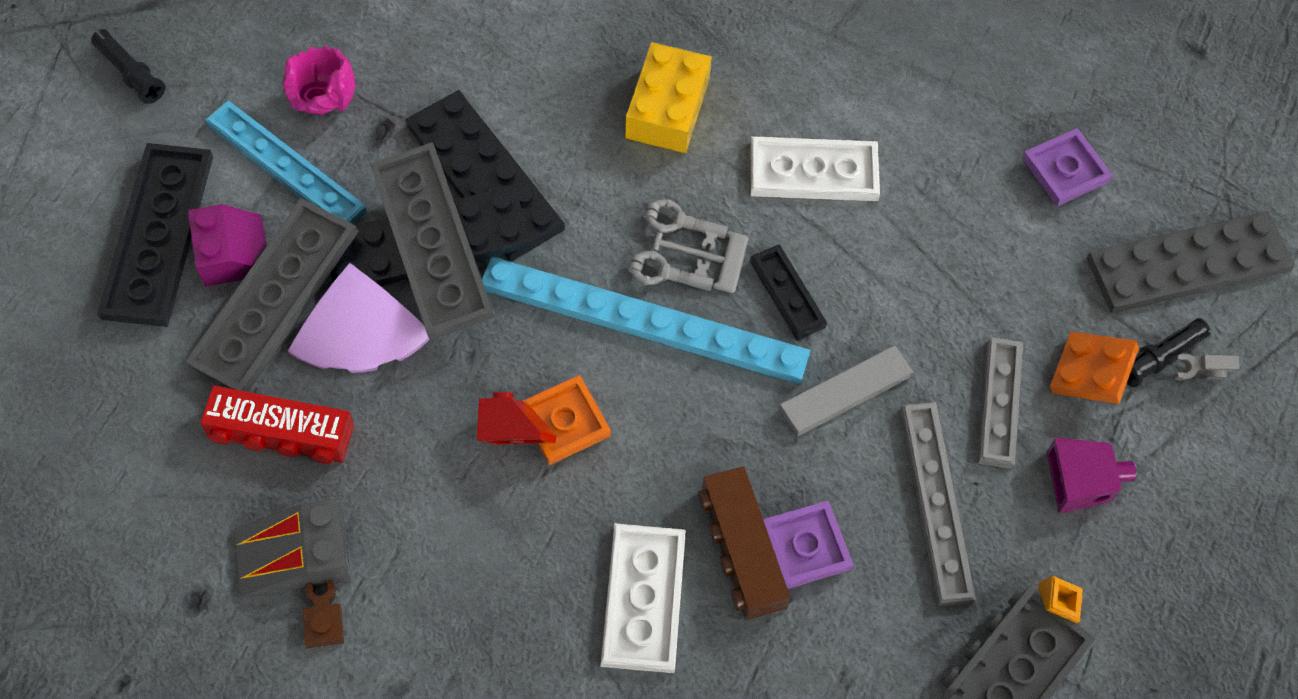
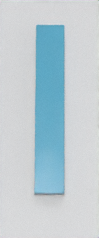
[205,100,367,224]

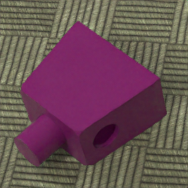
[1046,438,1136,513]

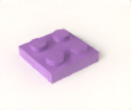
[1022,128,1113,206]
[763,500,854,589]

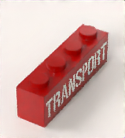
[200,385,354,464]

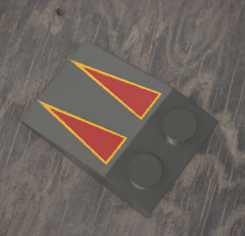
[235,498,351,599]

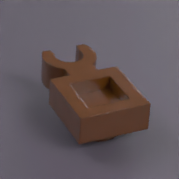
[303,580,344,648]

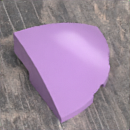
[288,263,430,373]

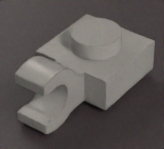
[1173,353,1239,381]

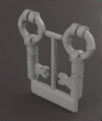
[628,199,749,294]

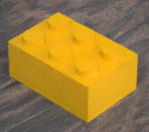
[625,42,712,154]

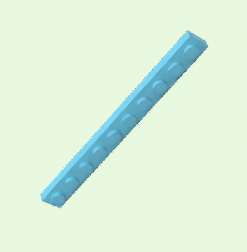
[482,257,811,385]

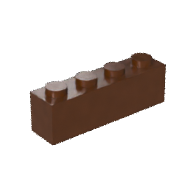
[698,466,791,621]

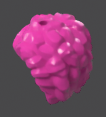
[282,46,356,116]

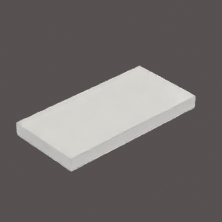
[750,136,880,201]
[601,523,686,673]

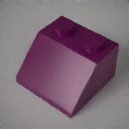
[188,204,267,287]

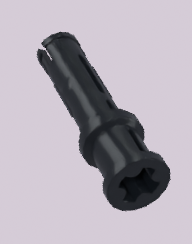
[91,29,166,104]
[1127,318,1211,387]

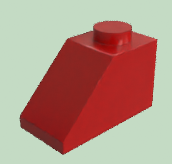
[477,392,556,445]

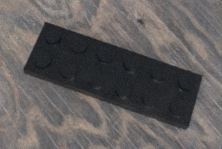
[405,90,565,262]
[97,143,213,327]
[331,184,531,286]

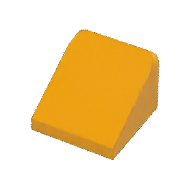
[1038,576,1083,623]

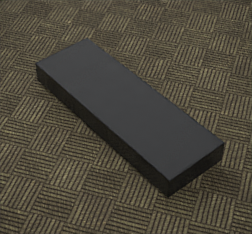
[750,244,827,341]

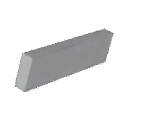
[978,337,1023,469]
[779,346,914,437]

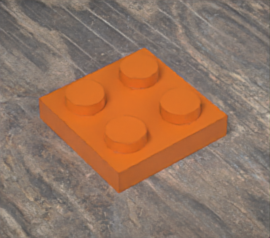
[1050,331,1139,404]
[523,375,611,465]

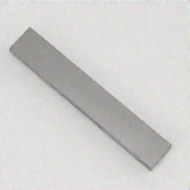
[900,402,976,607]

